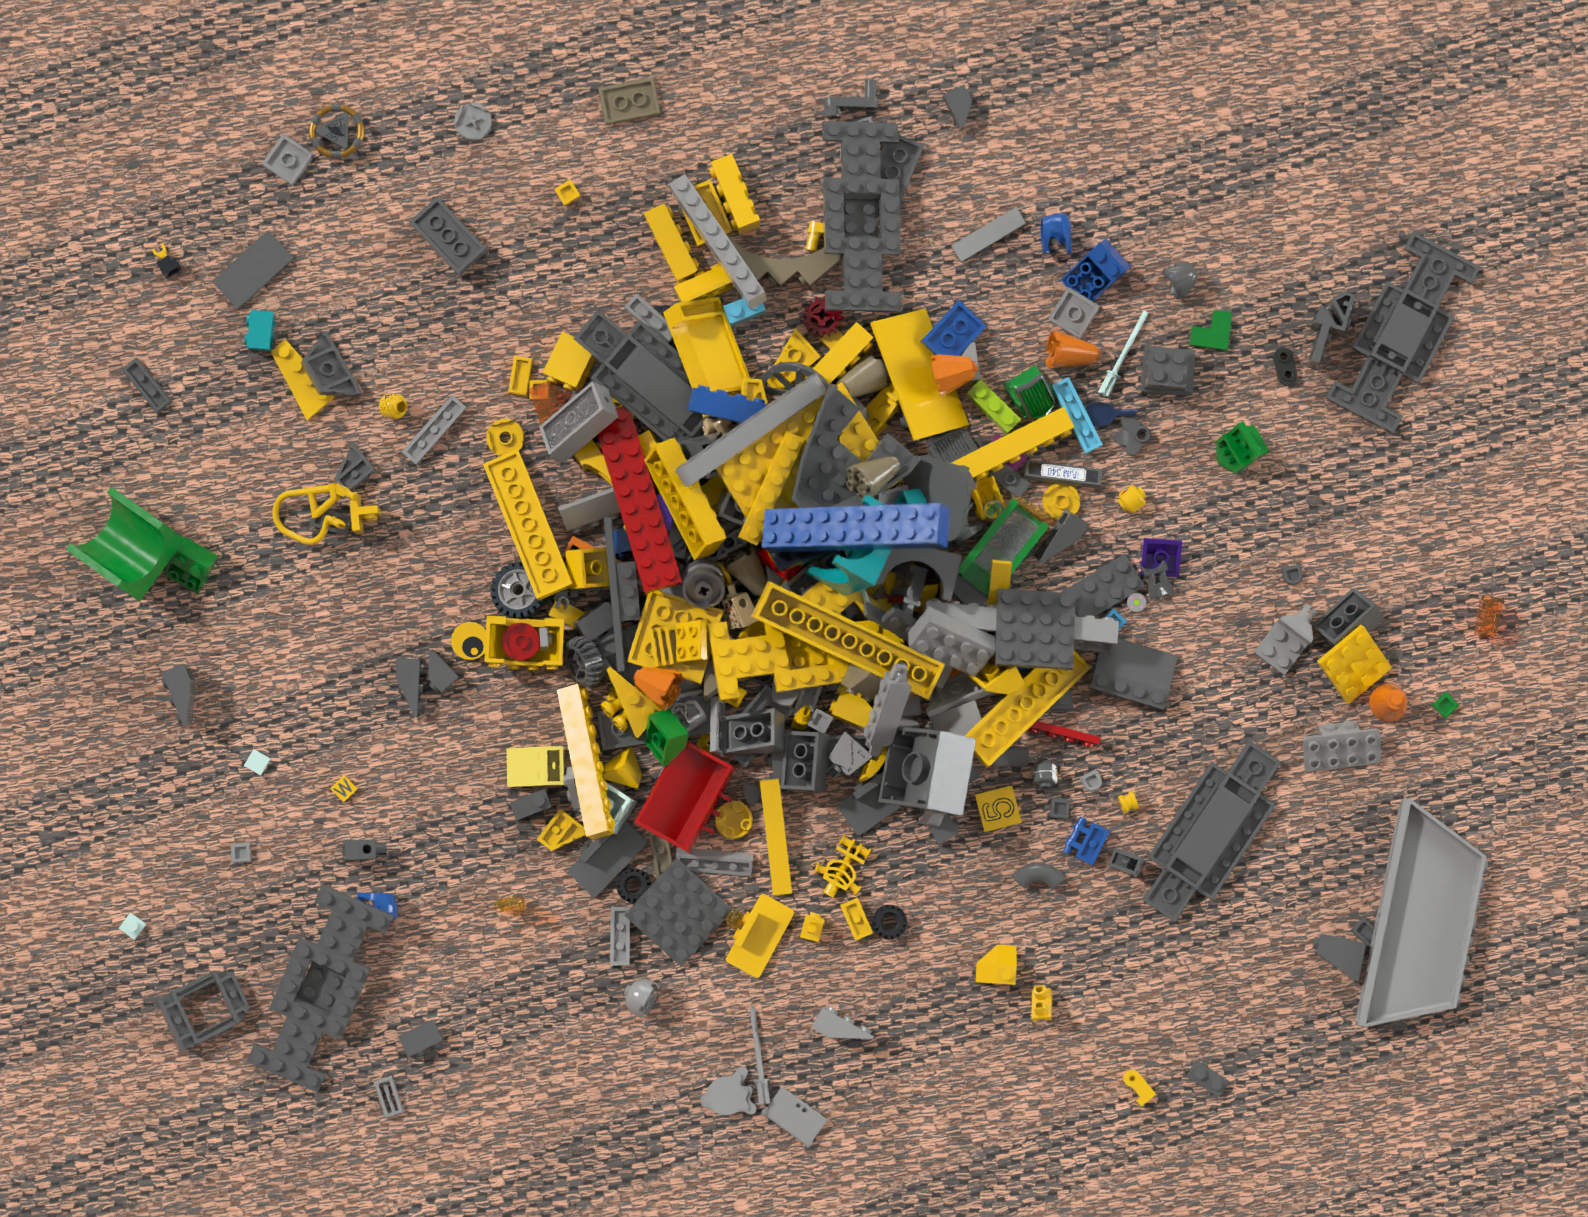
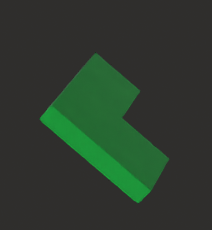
[1189,310,1232,351]

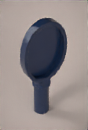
[1085,402,1137,426]

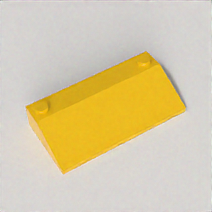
[663,297,750,418]

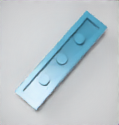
[1051,377,1103,454]

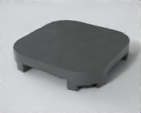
[904,455,977,541]

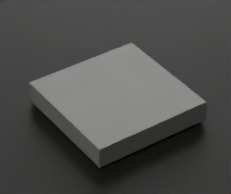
[261,134,315,186]
[1048,287,1101,339]

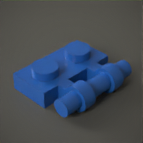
[1063,816,1110,866]

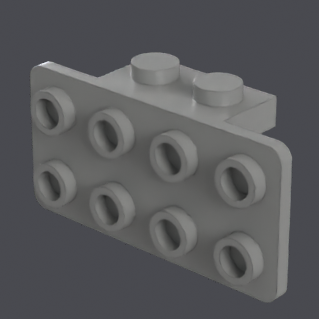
[1303,721,1381,772]

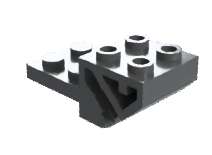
[1307,292,1357,369]

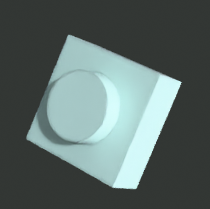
[119,913,147,940]

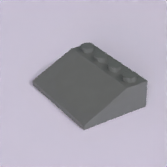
[1088,638,1178,711]

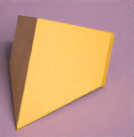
[602,746,642,789]

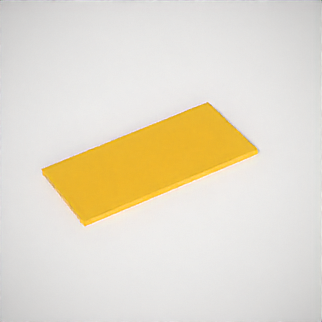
[870,308,969,441]

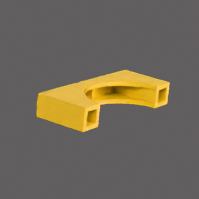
[829,639,909,731]

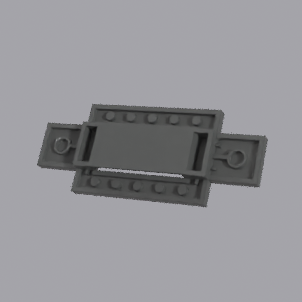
[573,310,734,441]
[1142,741,1281,922]

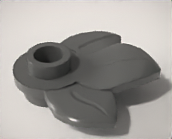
[1113,417,1151,455]

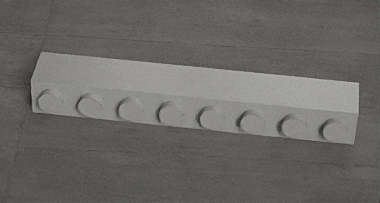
[669,175,767,310]

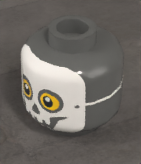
[1032,760,1058,790]

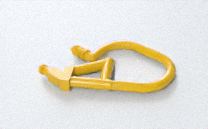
[272,482,356,545]

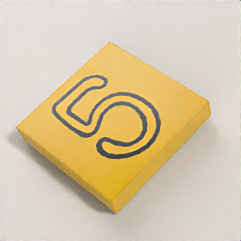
[975,785,1022,832]

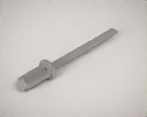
[750,1006,770,1105]

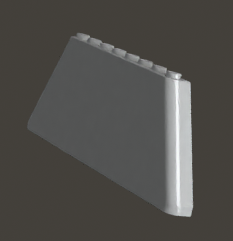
[1355,798,1488,1027]

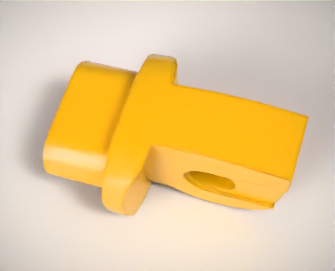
[791,705,811,730]

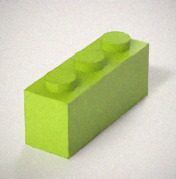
[966,379,1021,435]

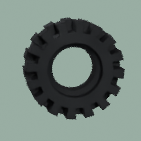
[616,868,651,903]
[872,905,907,939]

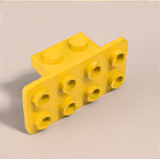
[726,894,794,978]

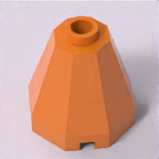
[931,354,978,396]
[634,667,684,711]

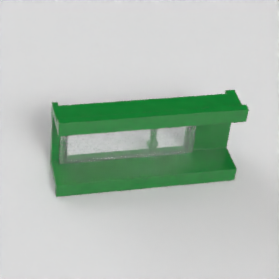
[958,498,1049,597]

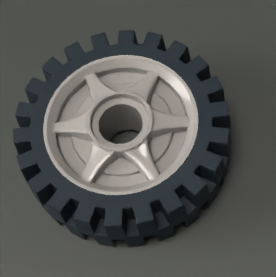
[490,562,549,619]

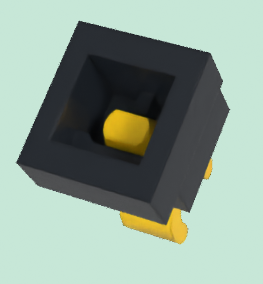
[152,244,183,279]

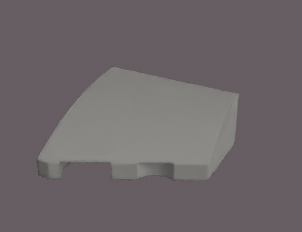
[666,700,707,732]

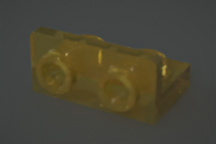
[493,895,525,915]

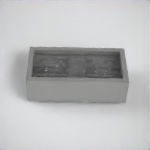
[539,381,618,463]

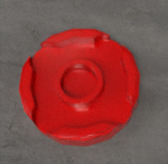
[502,622,540,661]

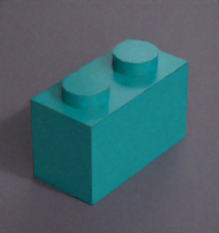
[244,310,276,352]

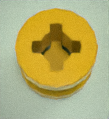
[1118,791,1139,814]

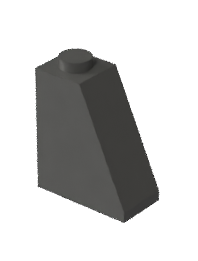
[1312,934,1366,981]

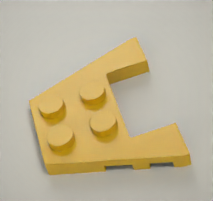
[801,581,880,654]

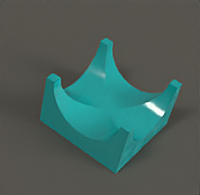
[806,495,892,596]

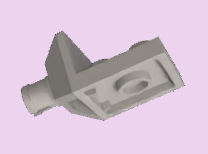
[1253,603,1318,675]

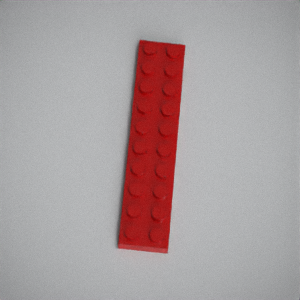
[598,404,682,594]

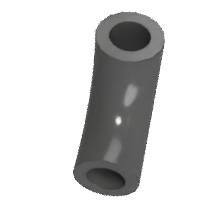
[1011,862,1066,890]

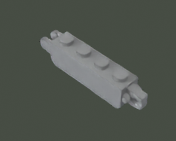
[864,664,911,757]

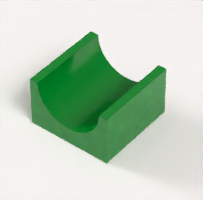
[66,487,185,601]

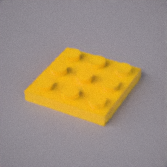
[1317,625,1392,704]

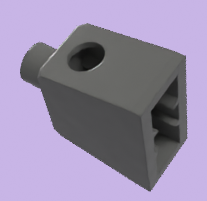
[342,839,387,861]

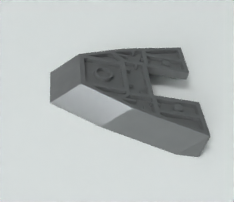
[792,384,921,508]

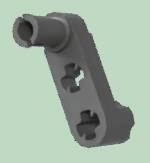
[824,79,878,119]

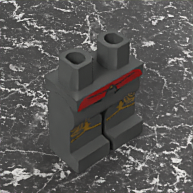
[887,564,928,616]

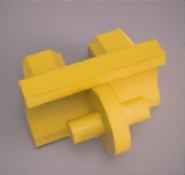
[1032,985,1052,1022]

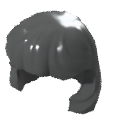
[1162,261,1198,299]

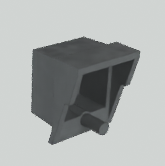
[1140,346,1196,396]

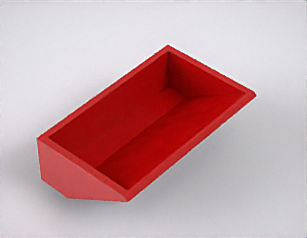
[634,741,736,853]

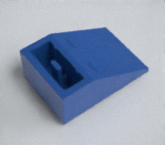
[1061,239,1131,301]

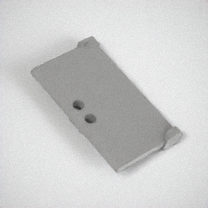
[761,1086,828,1148]

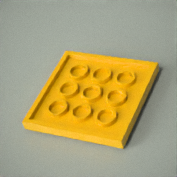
[627,591,724,684]

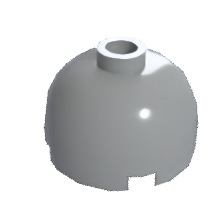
[624,979,659,1019]

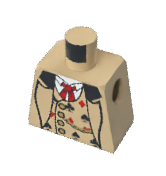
[718,584,759,629]

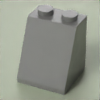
[927,700,982,736]

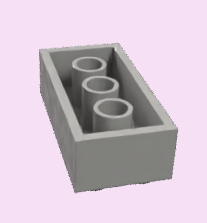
[908,606,996,677]

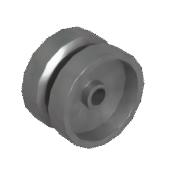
[682,559,725,609]

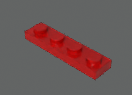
[1026,721,1101,748]

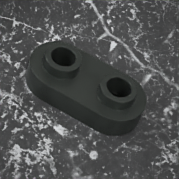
[1273,347,1297,386]

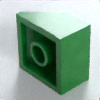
[644,708,688,767]

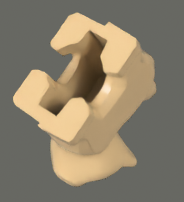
[702,418,741,436]

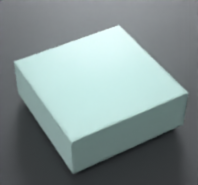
[244,749,271,775]

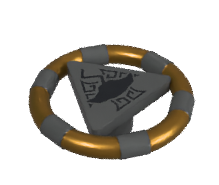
[309,104,364,158]

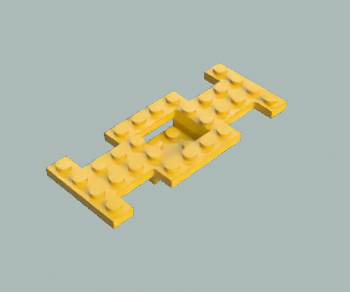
[707,598,904,701]

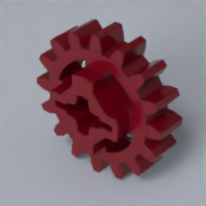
[802,296,844,338]

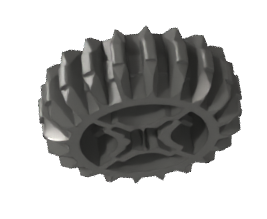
[564,636,605,688]

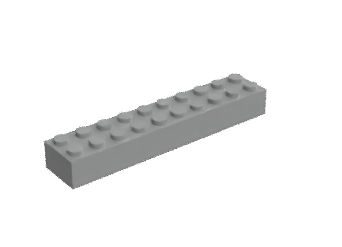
[923,599,1119,653]

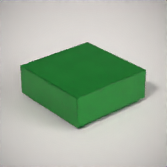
[1432,692,1459,719]

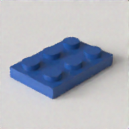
[920,300,986,356]

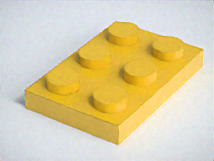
[681,179,733,247]

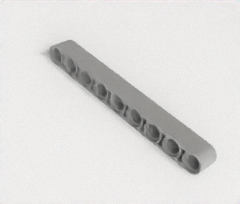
[675,374,827,487]

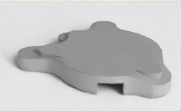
[700,1066,757,1115]

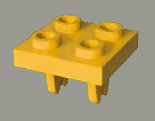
[676,620,711,662]

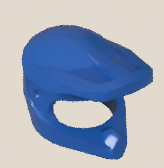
[1040,212,1072,255]
[357,892,398,921]

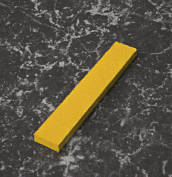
[760,778,792,896]

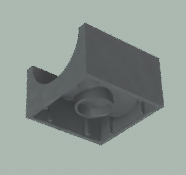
[876,548,962,601]
[878,726,976,816]

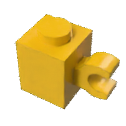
[800,912,824,942]

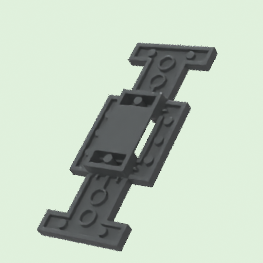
[822,121,902,312]
[1325,232,1480,434]
[247,884,394,1093]

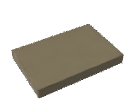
[598,77,661,126]

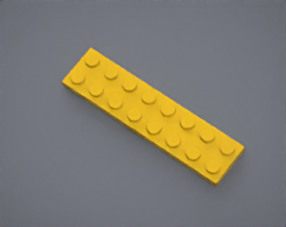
[483,449,574,601]
[964,650,1090,768]

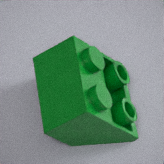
[165,537,218,594]

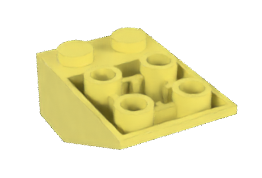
[507,746,565,787]

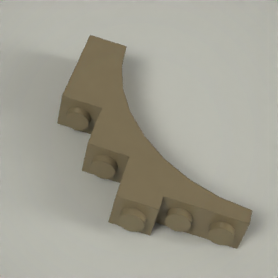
[727,236,843,288]

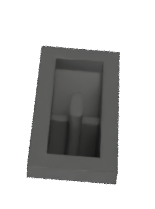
[1108,848,1145,877]

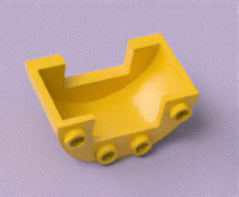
[485,616,564,671]

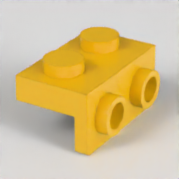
[971,476,1006,520]

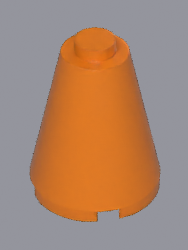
[1045,330,1100,368]
[1369,683,1408,722]

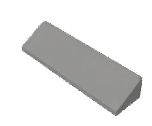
[676,847,754,877]

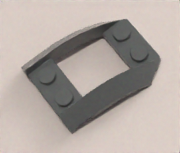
[156,970,250,1051]

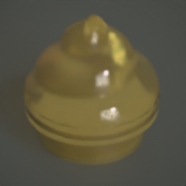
[725,909,744,929]

